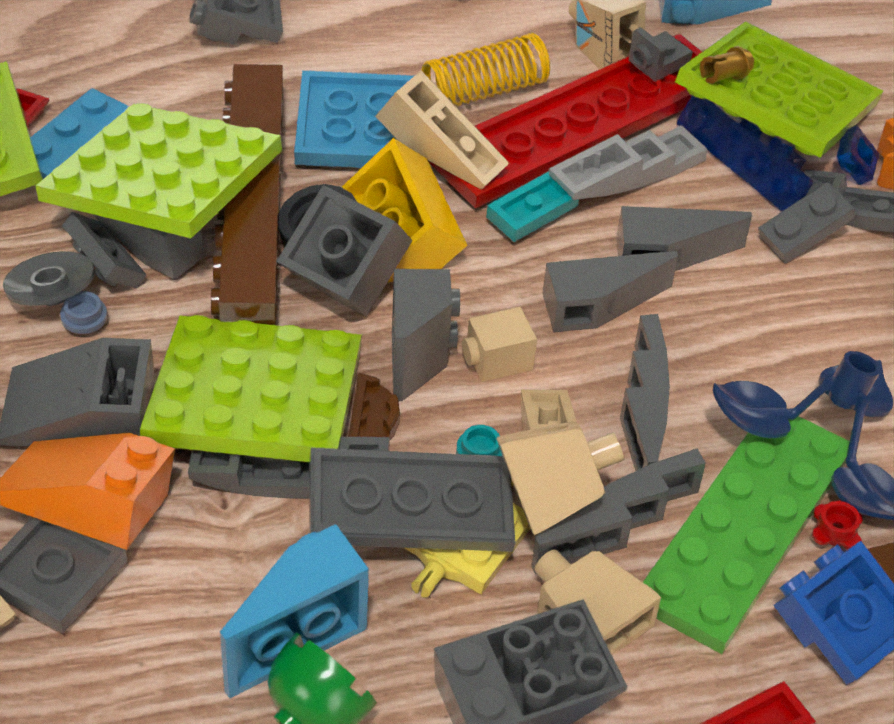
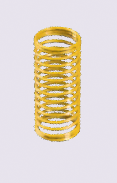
[421,32,550,107]

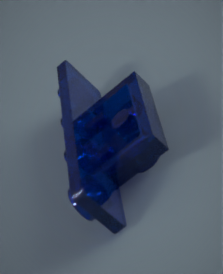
[677,95,813,211]

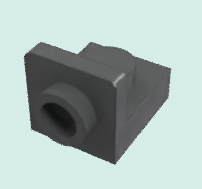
[628,27,692,81]

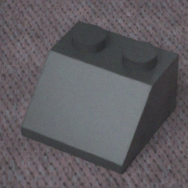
[276,185,413,317]
[391,269,460,401]

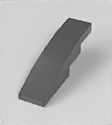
[620,314,670,471]
[531,448,706,574]

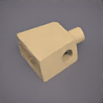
[496,422,625,535]
[535,550,661,655]

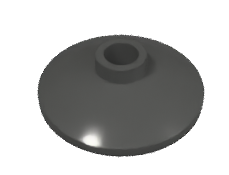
[3,251,95,306]

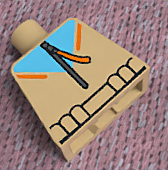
[568,0,646,69]

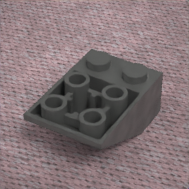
[0,338,155,446]
[434,599,627,724]

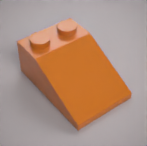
[0,433,175,550]

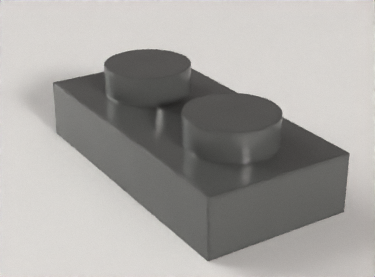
[758,182,855,264]
[62,212,147,289]

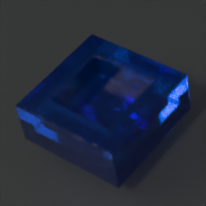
[836,125,879,185]

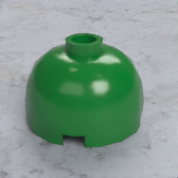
[267,633,377,724]

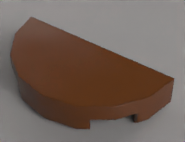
[348,373,400,440]

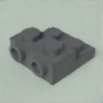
[189,0,283,45]

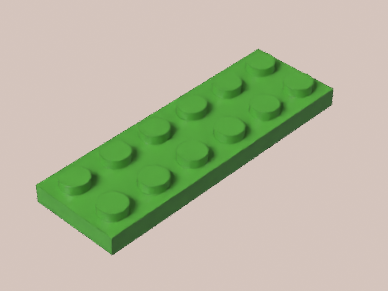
[643,416,850,654]

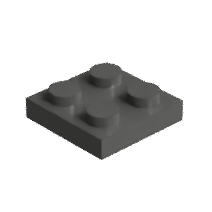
[0,517,127,634]

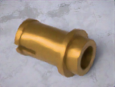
[700,46,754,84]

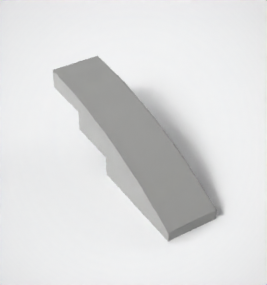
[549,125,707,200]

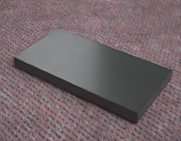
[309,448,515,552]

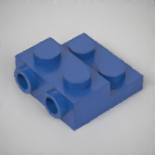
[773,541,894,685]

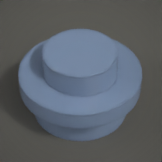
[60,291,107,334]

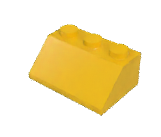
[342,138,467,283]

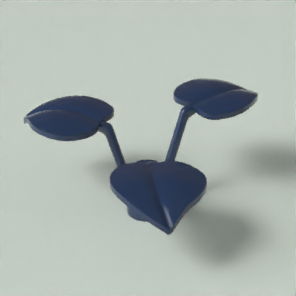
[712,351,894,520]

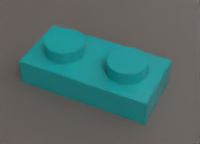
[486,172,579,242]

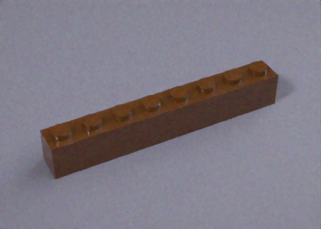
[211,64,283,325]

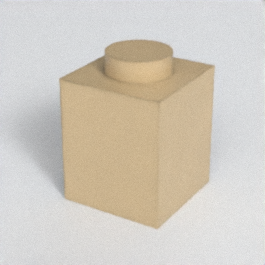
[462,307,537,382]

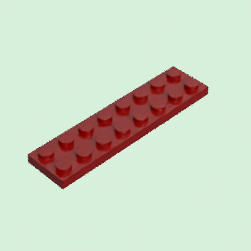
[428,33,705,208]

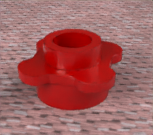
[812,501,863,549]

